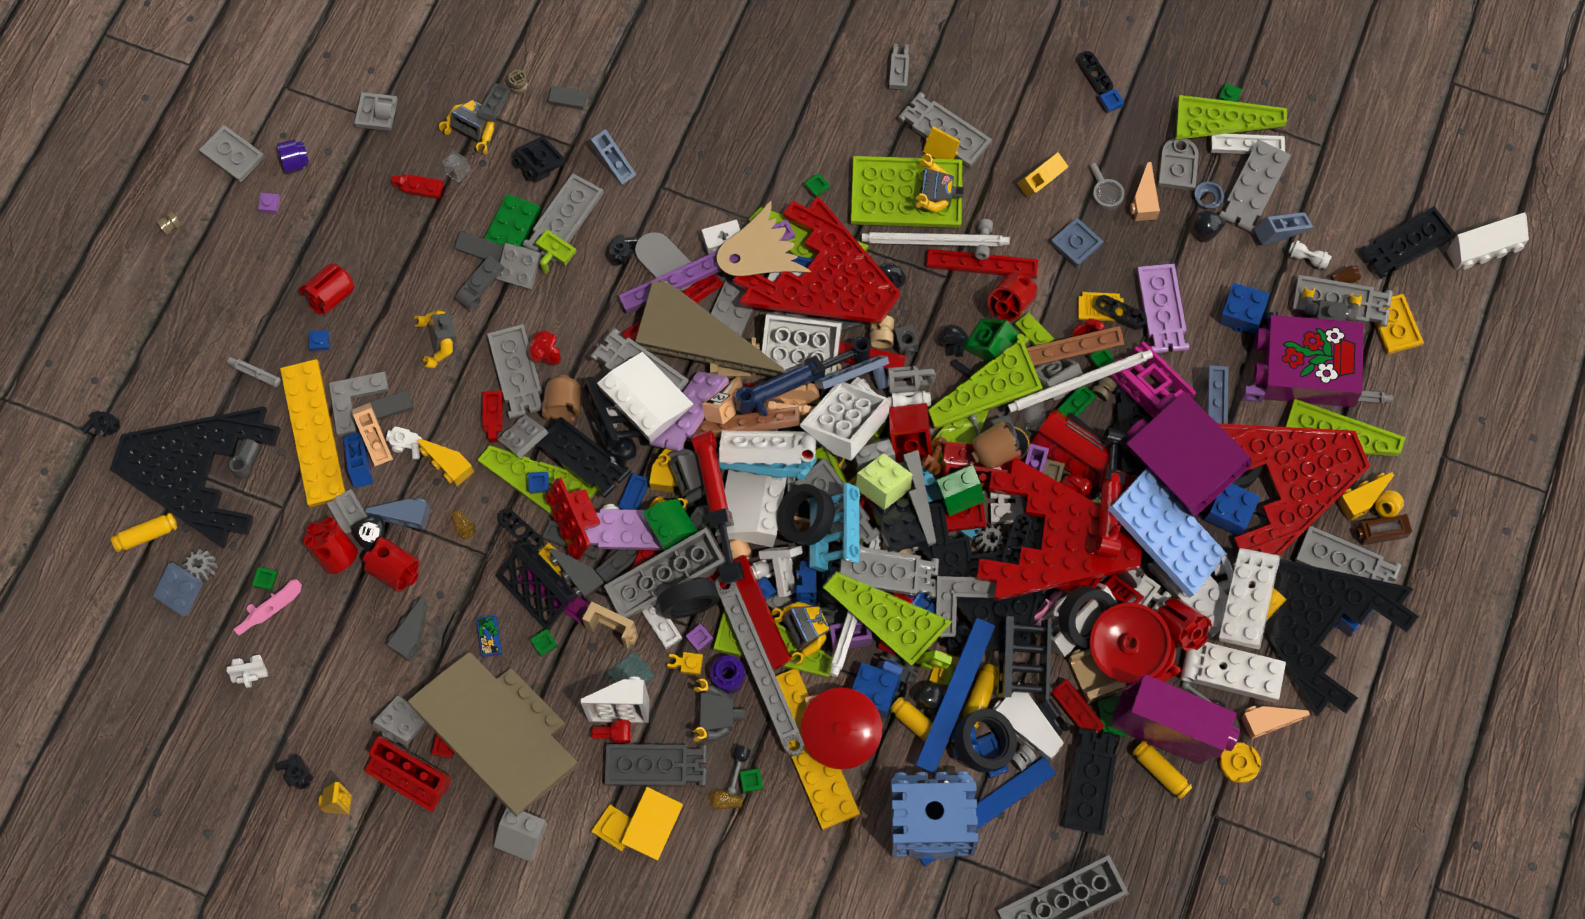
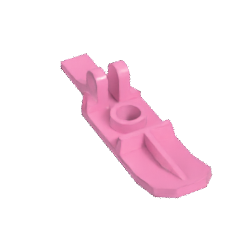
[234,579,302,636]
[1033,589,1065,624]

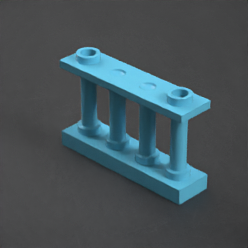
[810,483,860,572]

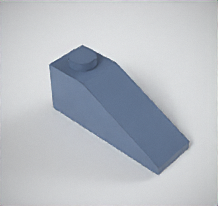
[587,129,637,185]
[1254,212,1313,245]
[365,498,431,530]

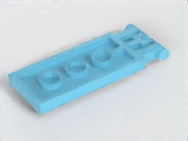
[717,452,817,480]

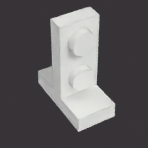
[759,546,802,597]

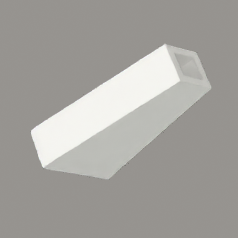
[993,683,1064,762]

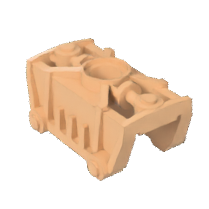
[764,383,821,422]

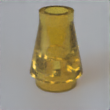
[451,510,476,539]
[712,790,743,810]

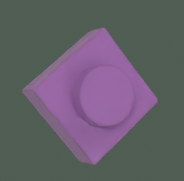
[258,193,281,214]
[1242,385,1265,402]
[686,624,714,653]

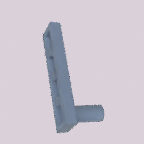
[814,355,890,389]
[1207,365,1229,424]

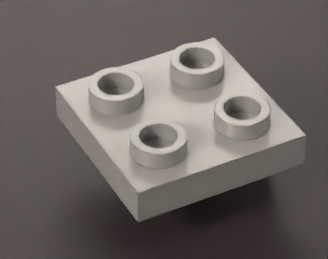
[354,92,398,131]
[496,243,542,289]
[497,415,548,458]
[373,696,427,746]

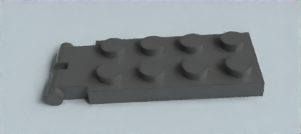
[605,744,707,787]

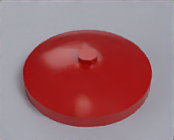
[1090,603,1171,684]
[801,688,883,769]

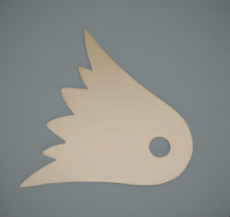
[717,201,811,276]

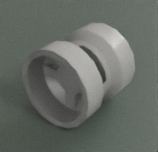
[1010,743,1037,772]

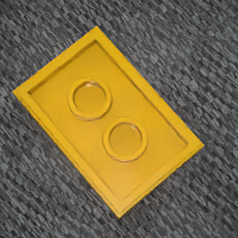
[1374,294,1424,355]
[620,787,683,861]

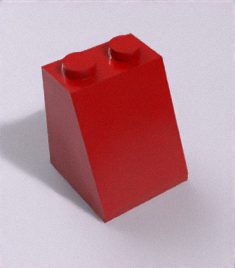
[889,403,933,464]

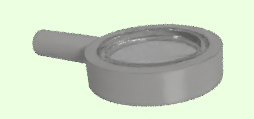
[1089,163,1125,210]

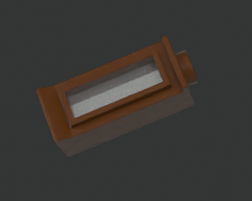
[1356,514,1413,545]

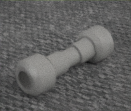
[974,219,993,260]

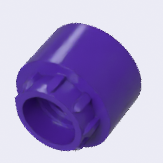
[277,139,309,174]
[710,656,745,694]

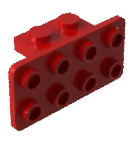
[545,477,600,560]

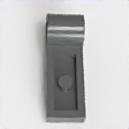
[456,255,505,311]

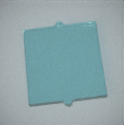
[608,651,655,684]

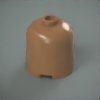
[542,375,581,423]
[971,421,1021,469]

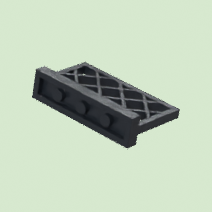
[496,541,578,630]

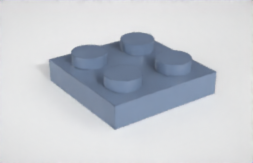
[1051,218,1104,267]
[153,562,204,617]

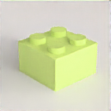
[856,453,913,510]

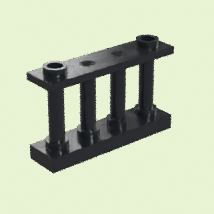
[580,377,649,451]
[997,616,1054,700]

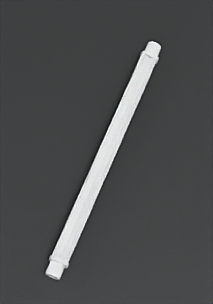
[862,232,1010,246]
[1008,350,1153,413]
[829,534,882,677]

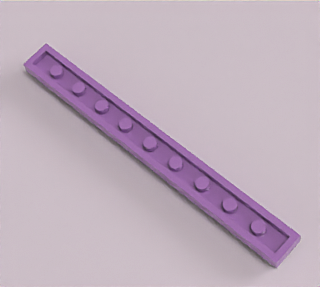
[619,220,795,313]

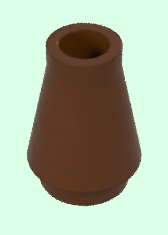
[1331,265,1361,283]

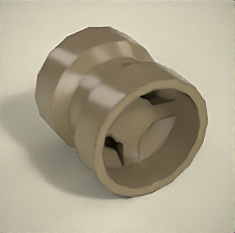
[508,70,528,95]
[156,211,182,236]
[1091,376,1117,402]

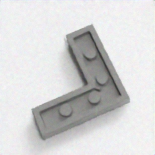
[329,372,389,437]
[936,576,996,637]

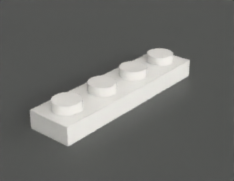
[1211,134,1285,154]

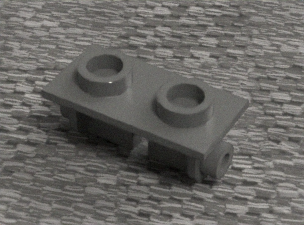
[877,653,919,684]

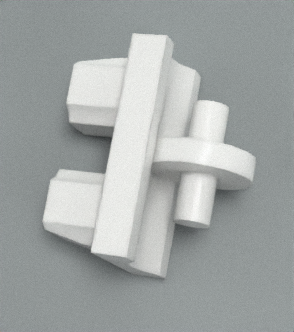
[1214,556,1236,593]
[227,655,268,688]

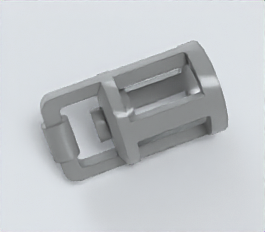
[887,365,936,394]

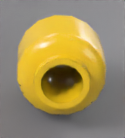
[1375,490,1404,518]

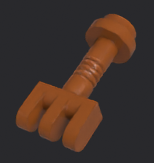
[921,437,947,477]

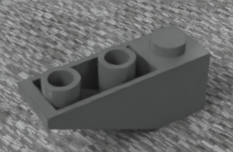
[549,548,604,600]
[387,597,428,662]

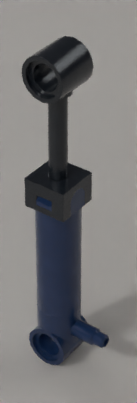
[735,337,871,417]

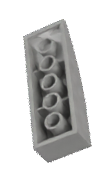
[604,527,726,618]
[998,855,1130,919]

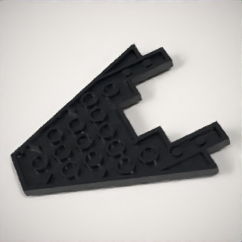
[110,407,281,549]
[919,496,1045,652]
[1264,559,1419,717]

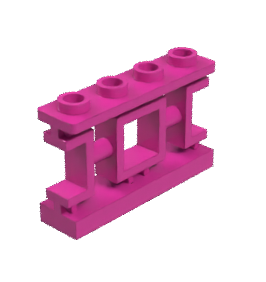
[1110,341,1196,419]

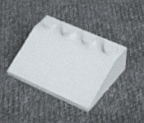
[762,313,842,376]
[597,352,694,443]
[800,382,889,461]
[715,469,787,547]
[581,677,650,723]

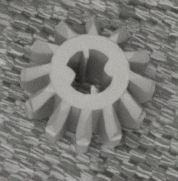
[975,524,1008,554]
[182,549,217,581]

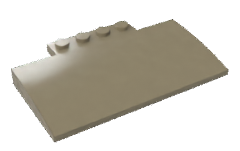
[407,652,578,817]

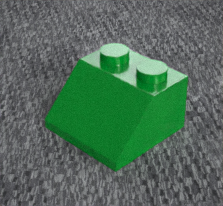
[964,319,1019,363]
[934,465,985,516]
[642,499,698,551]

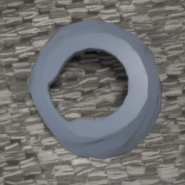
[1194,182,1224,209]

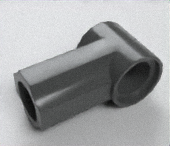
[229,439,260,479]

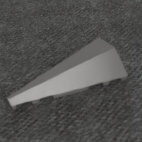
[899,450,936,546]

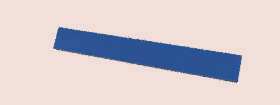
[915,618,995,774]
[920,757,1056,867]

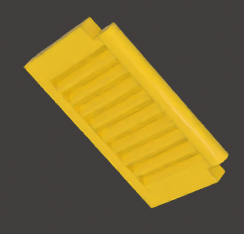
[1078,292,1124,322]

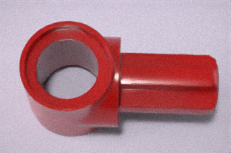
[592,720,631,744]

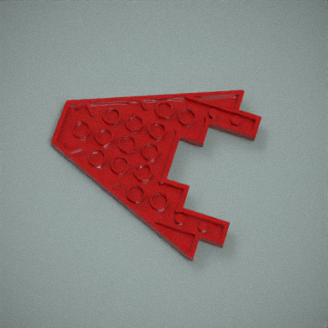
[733,196,901,324]
[1217,423,1371,556]
[976,458,1142,600]

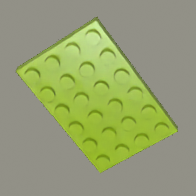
[851,156,962,228]

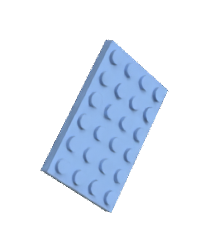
[1108,467,1227,598]

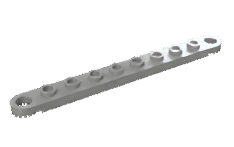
[715,576,804,757]

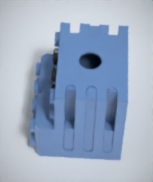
[890,772,978,860]

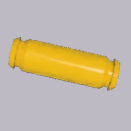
[111,513,178,552]
[961,664,998,729]
[890,697,950,744]
[1133,741,1192,799]

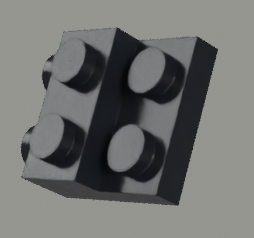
[513,136,566,182]

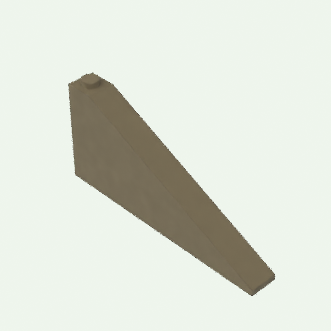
[636,280,785,377]

